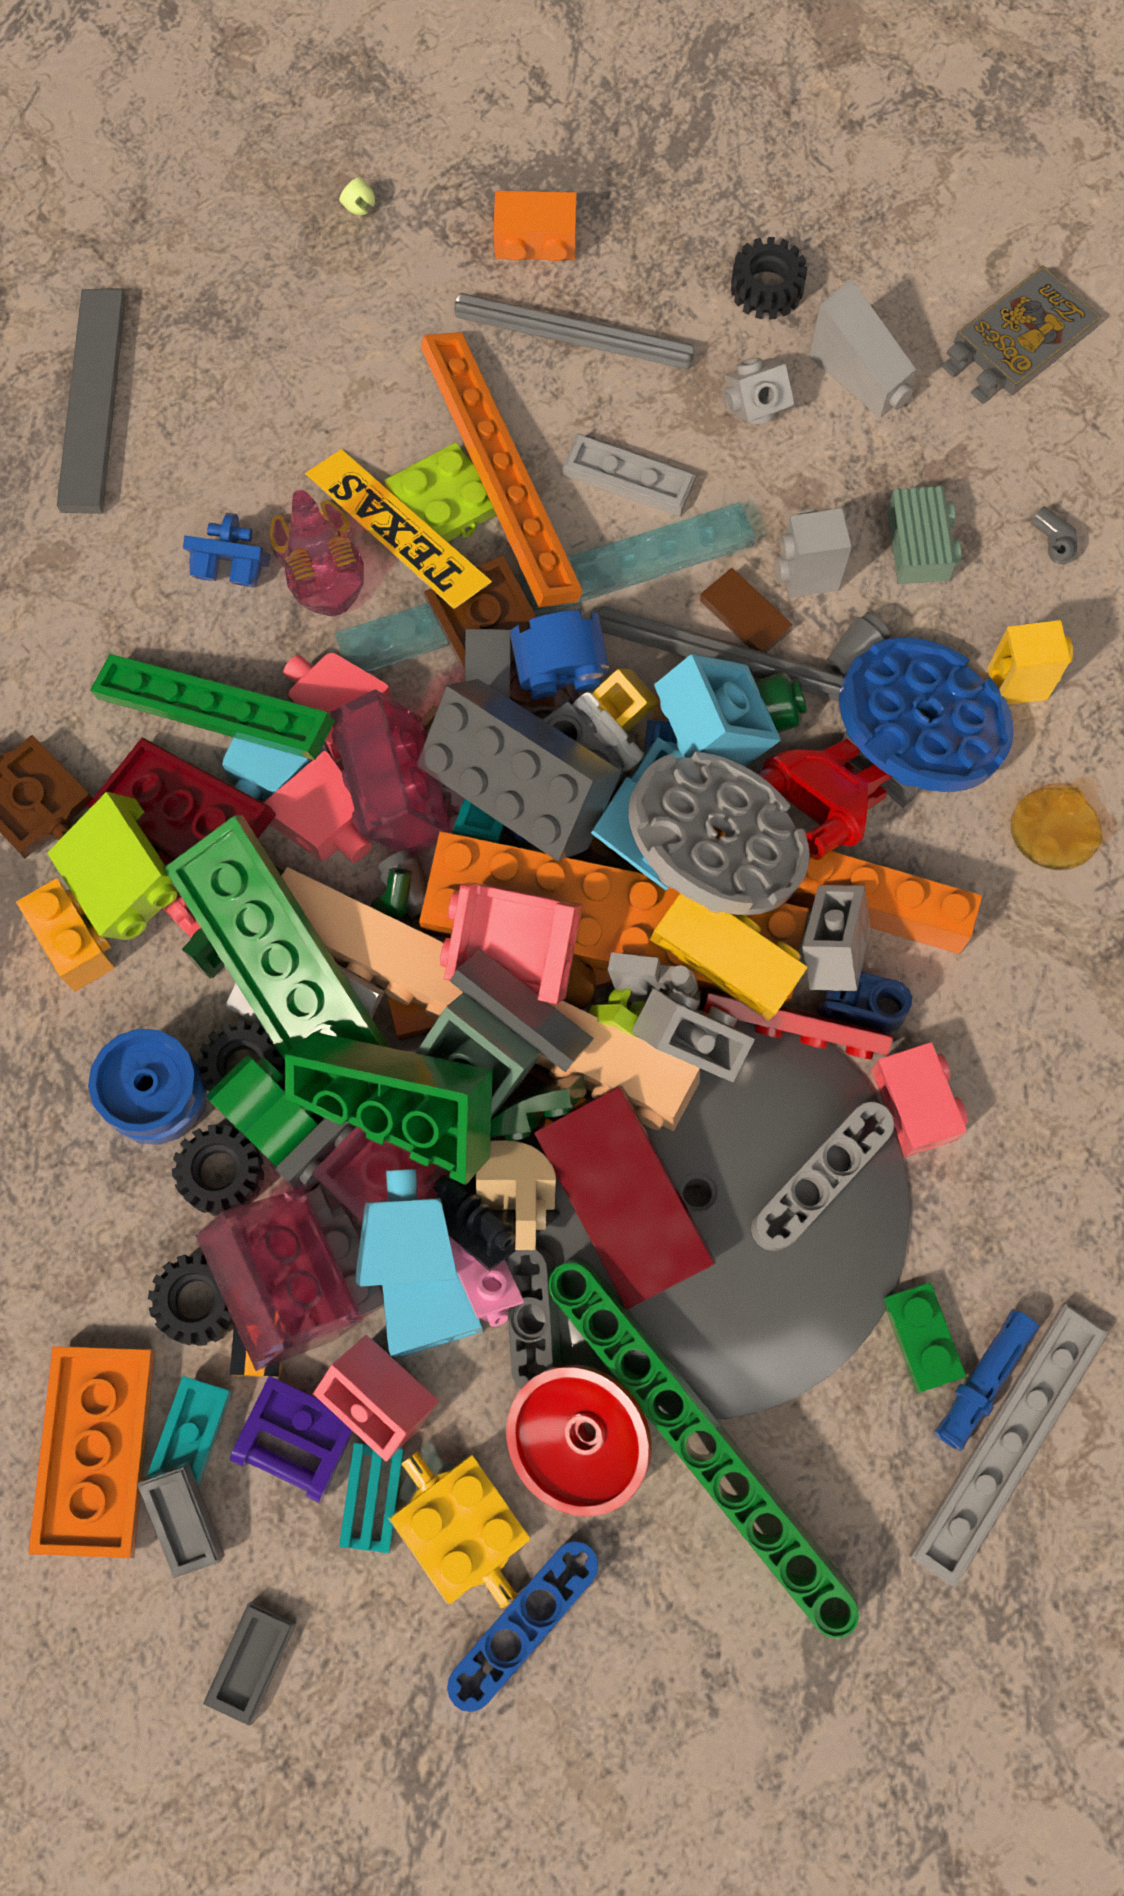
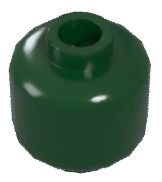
[754,672,808,733]

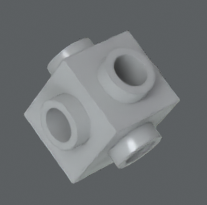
[723,358,794,424]

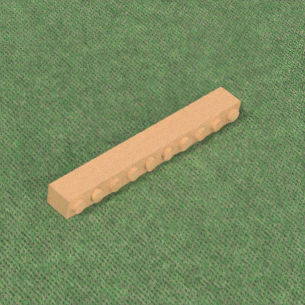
[281,867,700,1132]

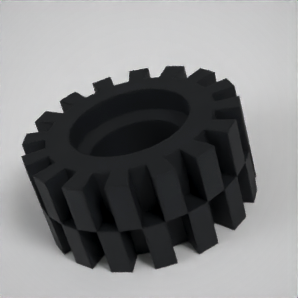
[731,237,807,320]
[197,1020,285,1092]
[172,1124,265,1216]
[148,1253,243,1346]

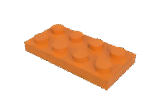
[28,1346,155,1558]

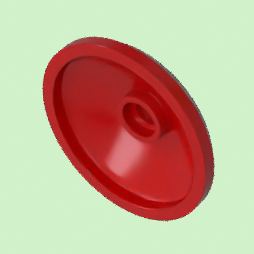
[506,1364,652,1517]

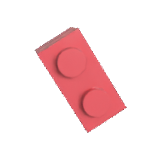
[871,1042,968,1158]
[313,1334,439,1462]

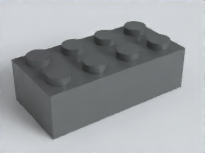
[417,679,622,861]

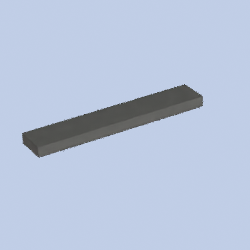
[57,289,126,514]

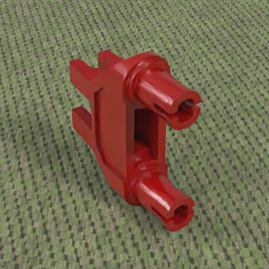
[757,739,891,860]

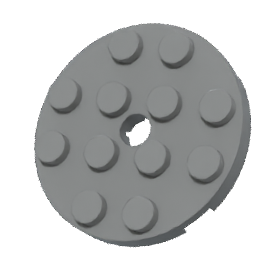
[628,752,809,915]

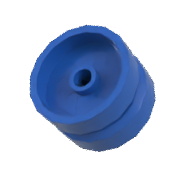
[88,1029,207,1145]

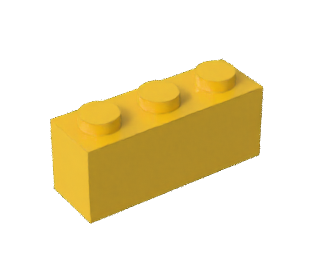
[650,893,808,1021]

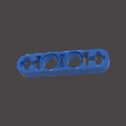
[447,1541,598,1712]

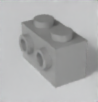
[775,508,852,598]
[798,885,871,991]
[631,988,755,1082]

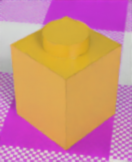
[592,669,660,732]

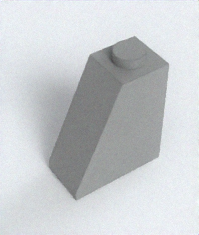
[809,280,916,418]

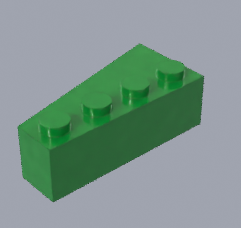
[285,1032,492,1185]

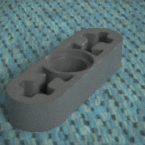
[507,1246,561,1389]

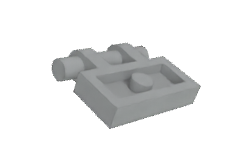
[608,952,701,1009]

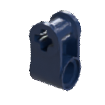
[817,971,912,1032]

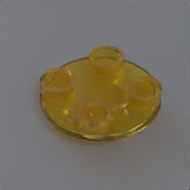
[1011,786,1103,870]

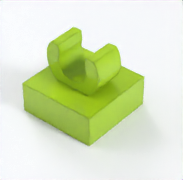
[589,989,646,1039]

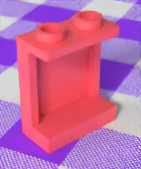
[440,882,583,1004]

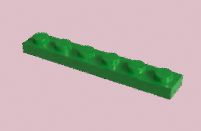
[90,654,335,760]

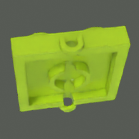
[385,442,497,542]

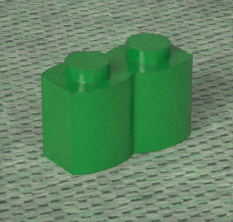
[206,1055,318,1167]

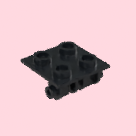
[433,1174,560,1272]

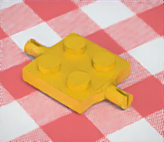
[388,1450,531,1608]

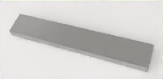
[909,1304,1108,1587]

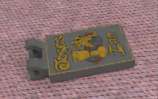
[942,265,1102,404]

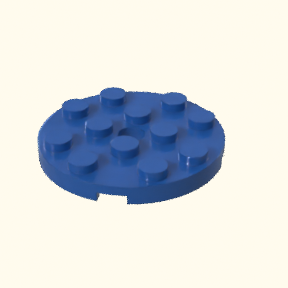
[839,638,1014,792]

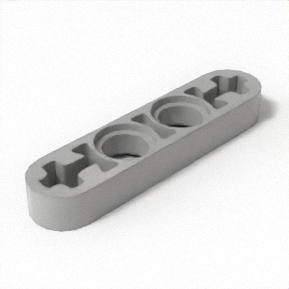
[751,1102,894,1251]

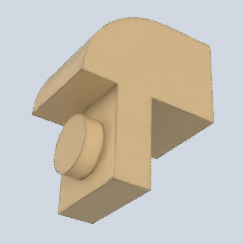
[476,1141,556,1250]

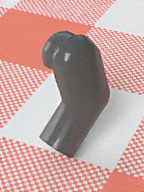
[1031,506,1077,565]

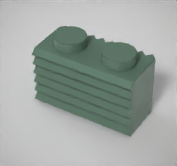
[887,485,961,584]

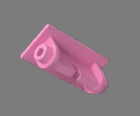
[449,1236,524,1327]

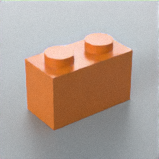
[493,191,576,261]

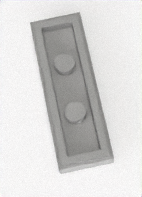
[563,433,696,516]

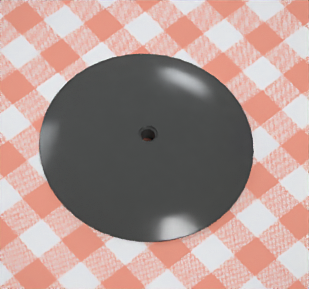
[490,993,910,1420]

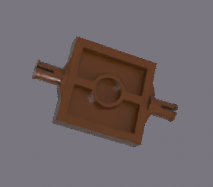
[0,735,92,859]

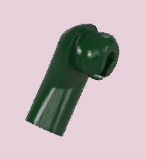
[370,868,412,920]

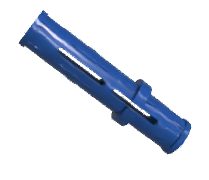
[934,1309,1039,1452]

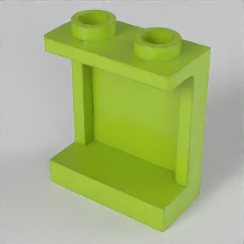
[47,792,178,940]

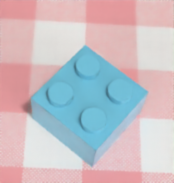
[654,654,781,767]

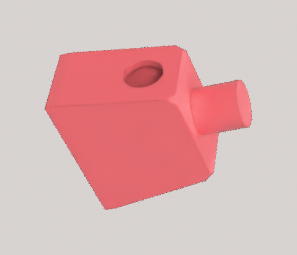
[283,653,393,762]
[263,750,372,863]

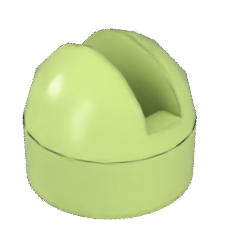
[339,177,375,216]

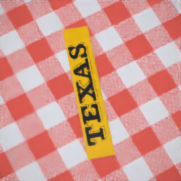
[305,449,492,609]

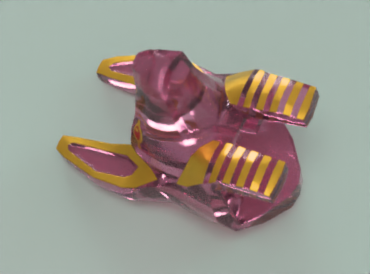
[270,490,364,617]

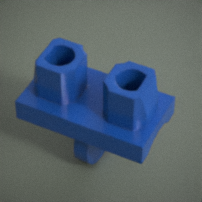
[183,513,271,588]

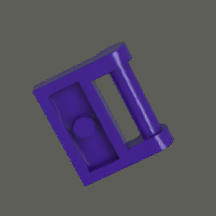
[230,1376,354,1504]

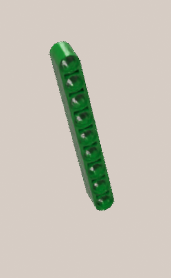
[548,1259,859,1639]

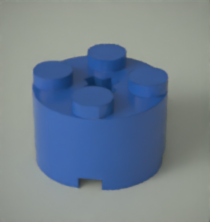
[510,610,610,700]

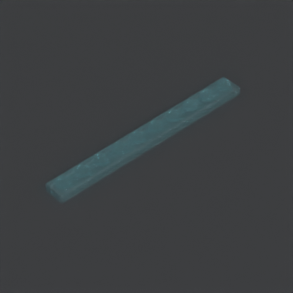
[335,502,756,672]

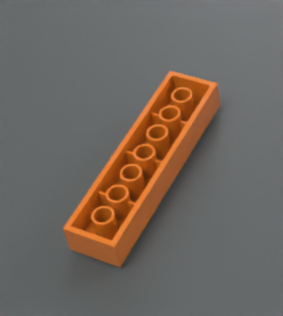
[419,831,808,1007]

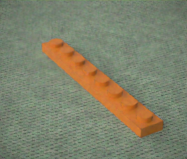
[421,332,583,607]

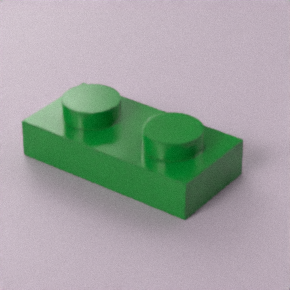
[883,1282,966,1394]

